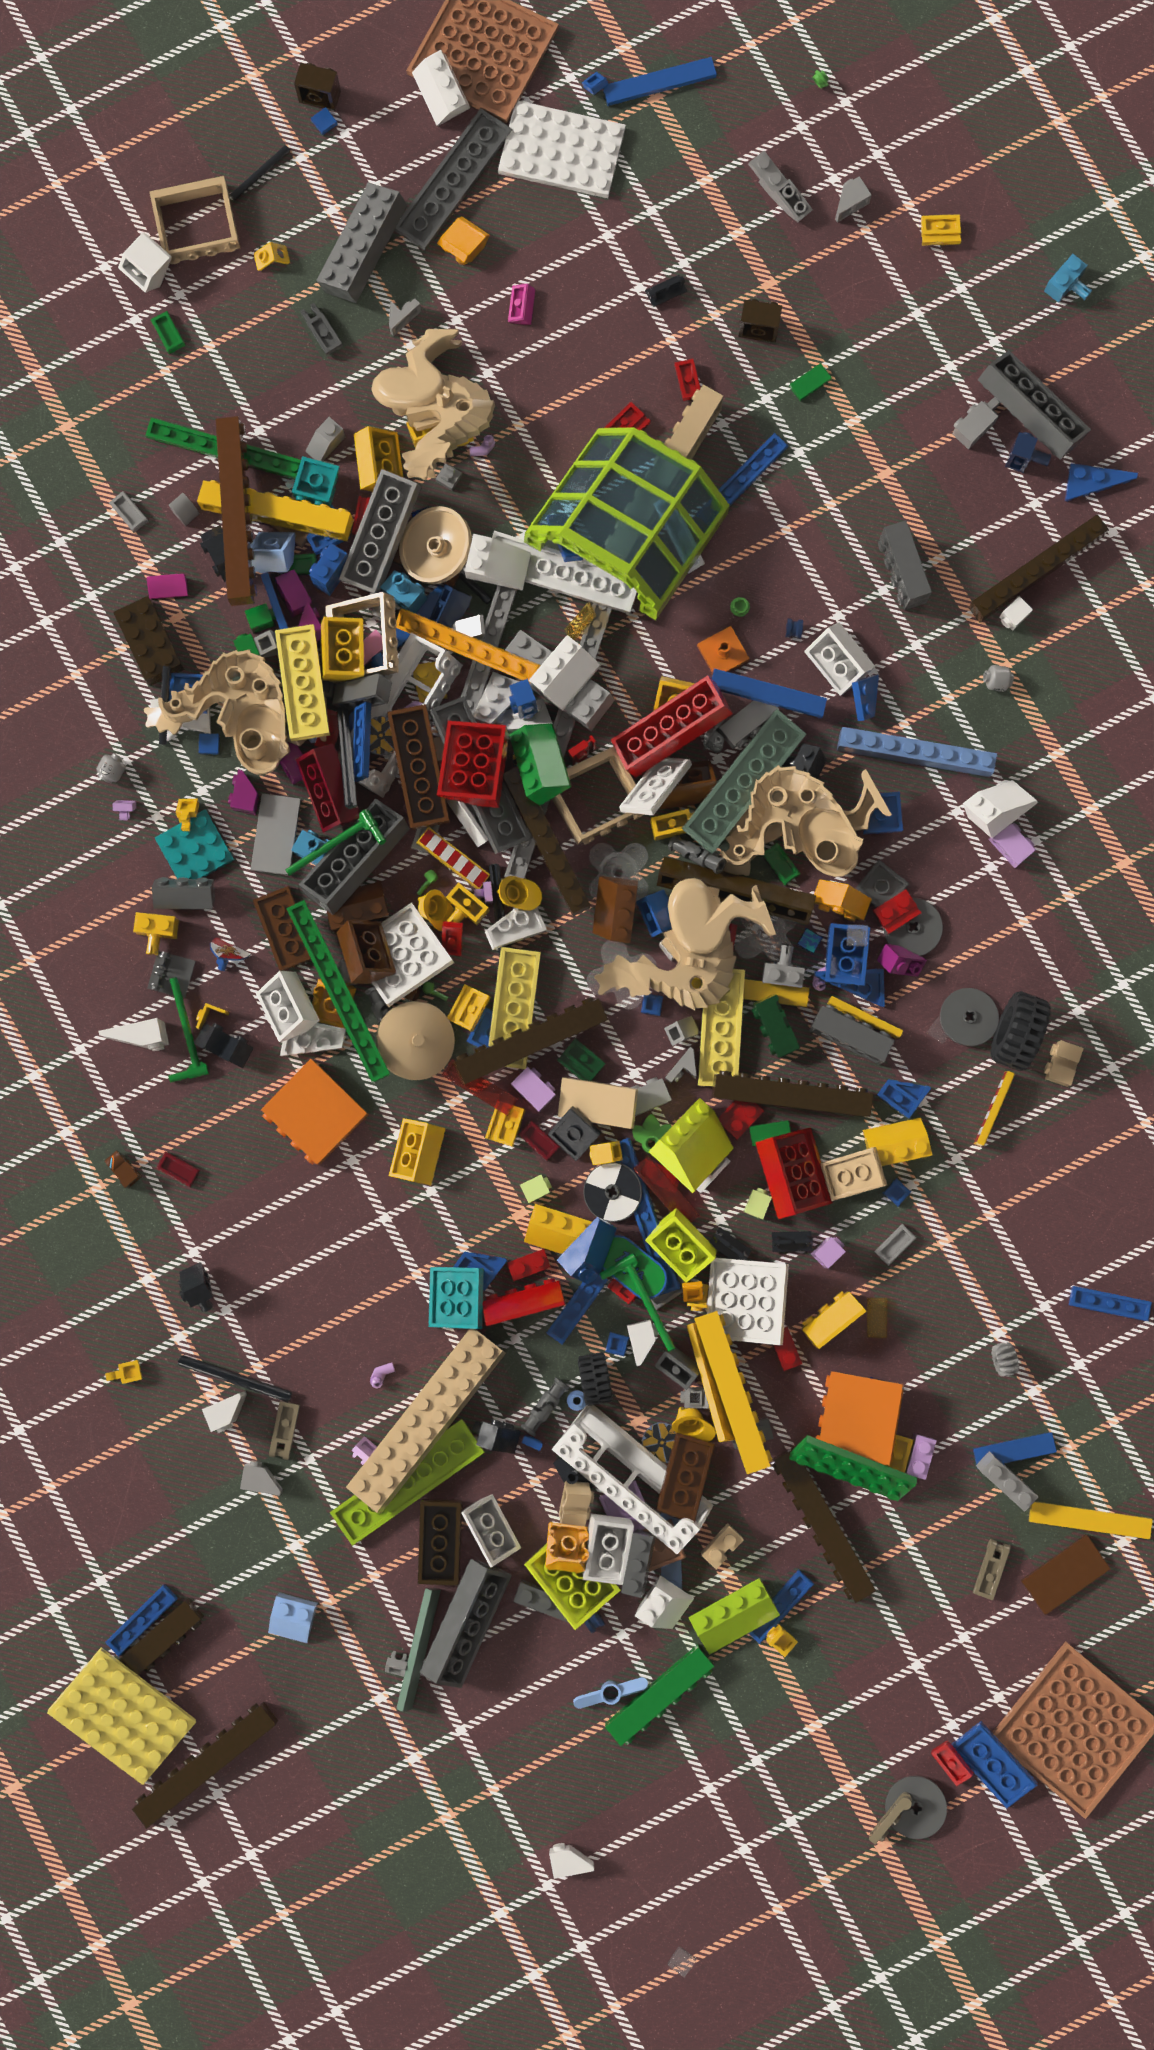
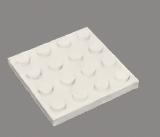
[372,902,454,1007]
[707,1258,789,1345]

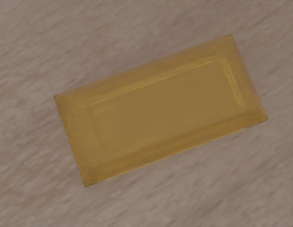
[564,602,597,641]
[867,1297,887,1338]

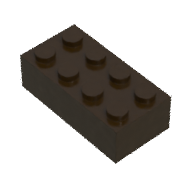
[113,596,185,686]
[418,1499,462,1585]

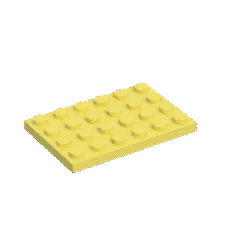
[47,1647,196,1785]

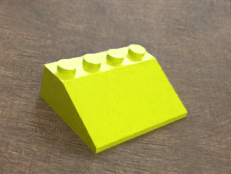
[649,1098,734,1193]
[524,1543,621,1630]

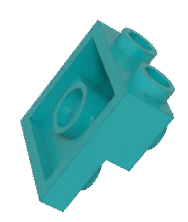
[292,456,340,507]

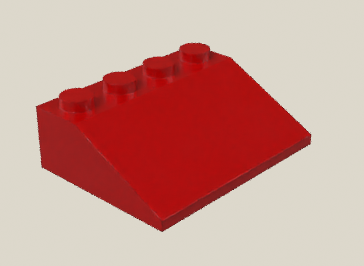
[437,721,509,808]
[756,1127,833,1219]
[483,1278,566,1326]

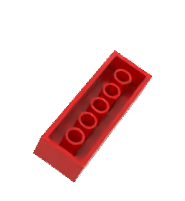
[611,675,733,778]

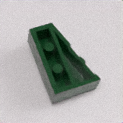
[751,994,800,1058]

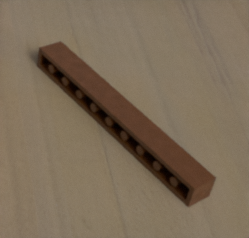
[215,416,257,606]

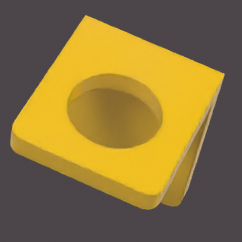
[254,242,290,271]
[196,1003,229,1030]
[687,1284,709,1311]

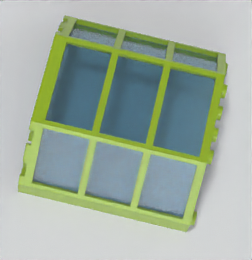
[524,427,730,620]

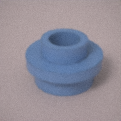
[567,1390,586,1411]

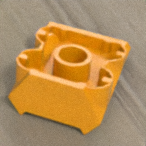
[437,216,490,265]
[312,979,356,1028]
[545,1522,589,1574]

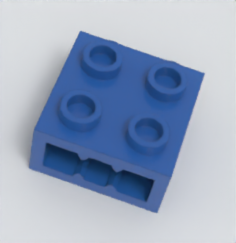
[309,543,348,596]

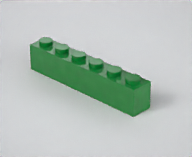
[605,1644,714,1747]

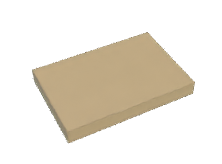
[820,1147,887,1201]

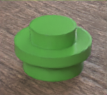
[812,70,829,89]
[730,597,750,617]

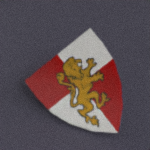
[210,937,251,971]

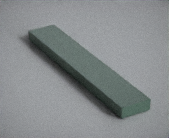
[397,1588,441,1711]

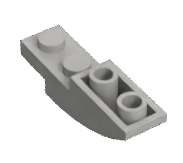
[748,151,813,222]

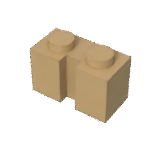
[1044,1040,1084,1087]
[559,1481,594,1526]
[700,1523,744,1570]

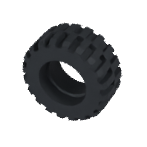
[990,991,1051,1071]

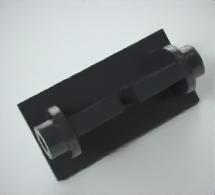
[645,275,687,307]
[709,1227,752,1260]
[772,1231,813,1252]

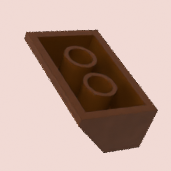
[660,760,717,809]
[592,876,638,943]
[327,881,390,933]
[337,920,396,984]

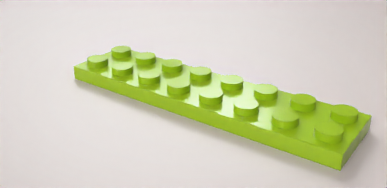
[330,1419,485,1546]

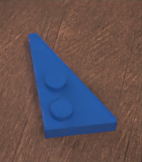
[1065,463,1138,502]
[814,969,885,1007]

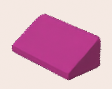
[508,283,535,325]
[147,574,188,599]

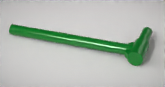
[285,809,386,876]
[168,977,209,1083]
[600,1253,676,1352]

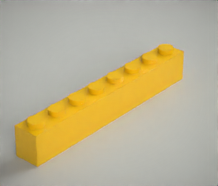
[197,480,353,541]
[694,1311,773,1474]

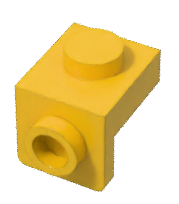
[766,1624,798,1657]

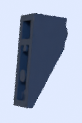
[429,584,472,628]

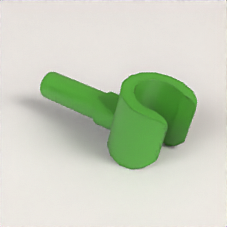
[417,870,438,895]
[422,982,448,1001]

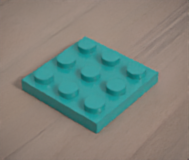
[155,809,235,879]
[429,1267,484,1329]

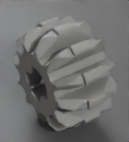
[991,1342,1019,1376]

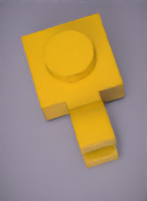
[176,798,199,831]
[105,1360,143,1384]

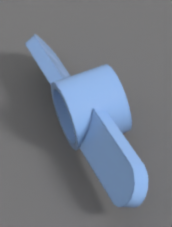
[573,1677,648,1709]

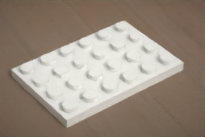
[498,101,626,198]

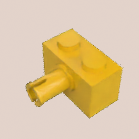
[446,882,490,925]
[133,912,179,955]

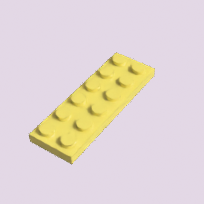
[275,624,330,741]
[488,947,541,1069]
[698,969,745,1086]

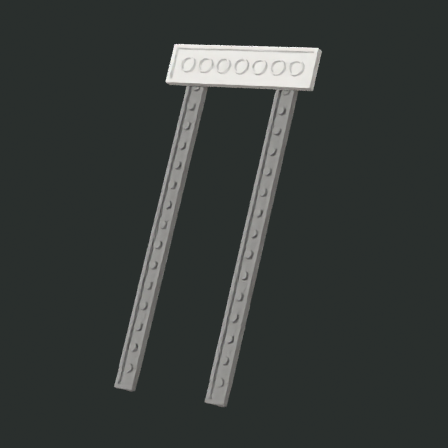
[411,531,642,879]

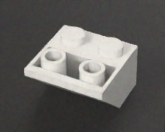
[118,232,172,293]

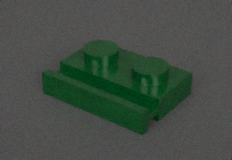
[557,1038,606,1081]

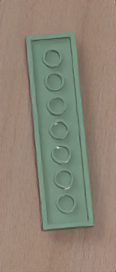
[681,709,806,854]

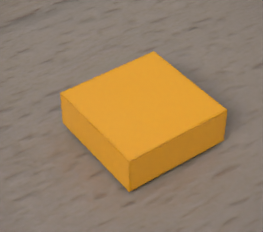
[682,1281,703,1302]

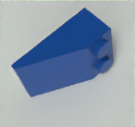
[825,923,870,986]
[557,1217,617,1284]

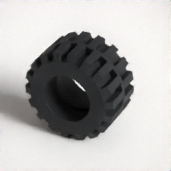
[578,1352,613,1406]

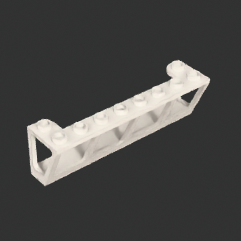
[338,633,463,798]
[552,1405,714,1554]

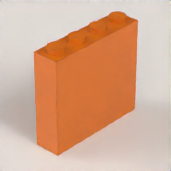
[261,1059,369,1165]
[816,1371,904,1466]

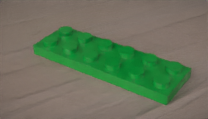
[789,1435,917,1501]

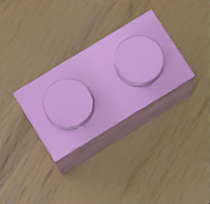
[989,823,1036,868]
[511,1067,556,1112]
[811,1237,845,1268]
[905,1433,936,1480]

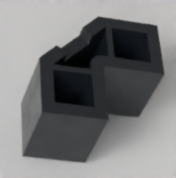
[200,525,226,582]
[194,1023,254,1068]

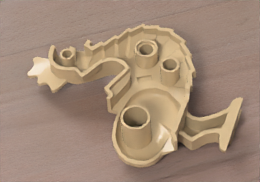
[372,329,495,480]
[144,650,327,775]
[720,765,892,877]
[594,878,776,1010]

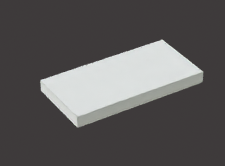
[619,757,692,815]

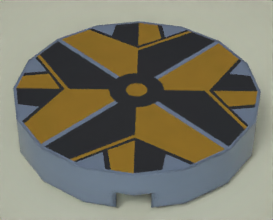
[370,716,395,755]
[642,1422,676,1463]

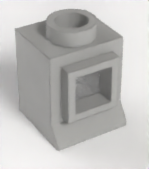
[680,1387,709,1409]

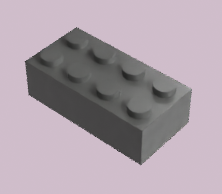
[878,520,932,611]
[809,1005,894,1065]

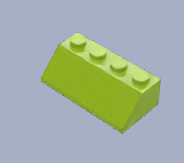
[688,1578,780,1655]

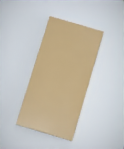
[558,1077,638,1129]

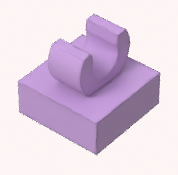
[113,800,136,820]
[474,881,493,904]
[352,1436,377,1465]

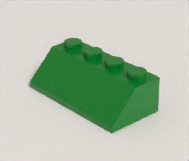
[509,723,572,806]

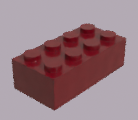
[296,743,359,833]

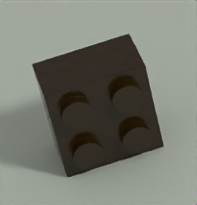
[294,62,341,112]
[738,299,782,343]

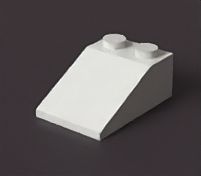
[465,534,531,590]
[963,780,1038,838]
[98,1018,169,1051]
[583,1513,634,1585]

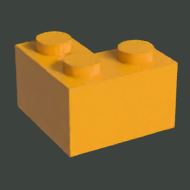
[814,880,872,922]

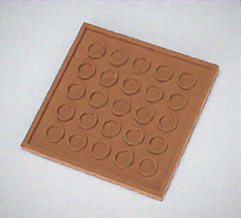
[406,0,559,123]
[992,1641,1154,1819]

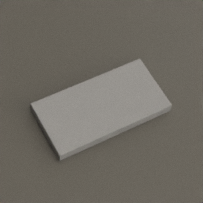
[250,794,301,876]

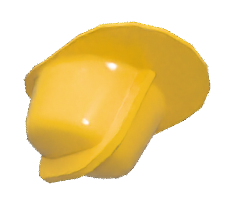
[497,876,542,911]
[418,889,455,932]
[672,1407,716,1442]

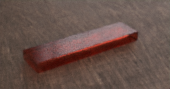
[442,1059,518,1116]
[633,1155,700,1223]

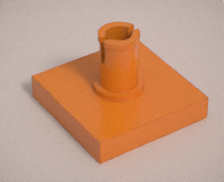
[697,626,750,674]

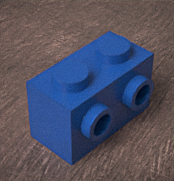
[509,679,538,719]
[636,890,672,938]

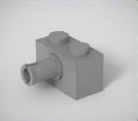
[762,945,805,988]

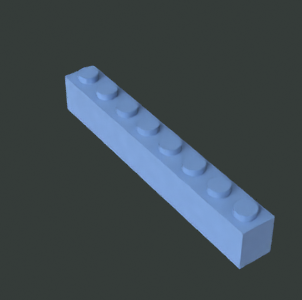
[837,727,997,777]

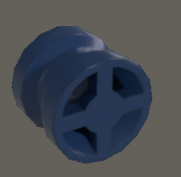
[785,618,803,639]
[584,1611,606,1634]

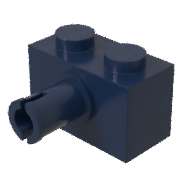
[1005,432,1052,473]

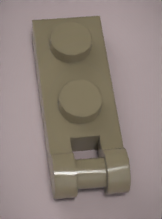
[269,1401,300,1460]
[973,1539,1010,1600]
[869,1792,912,1845]

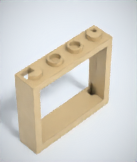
[150,176,240,264]
[326,592,399,684]
[552,746,644,845]

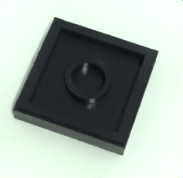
[547,1106,602,1161]

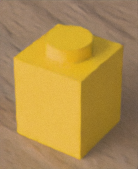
[590,1141,623,1165]

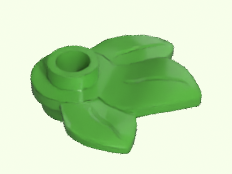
[633,1114,672,1154]

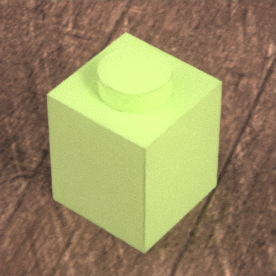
[520,1175,552,1203]
[744,1188,772,1219]

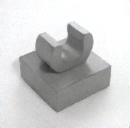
[436,463,462,491]
[385,1651,407,1677]

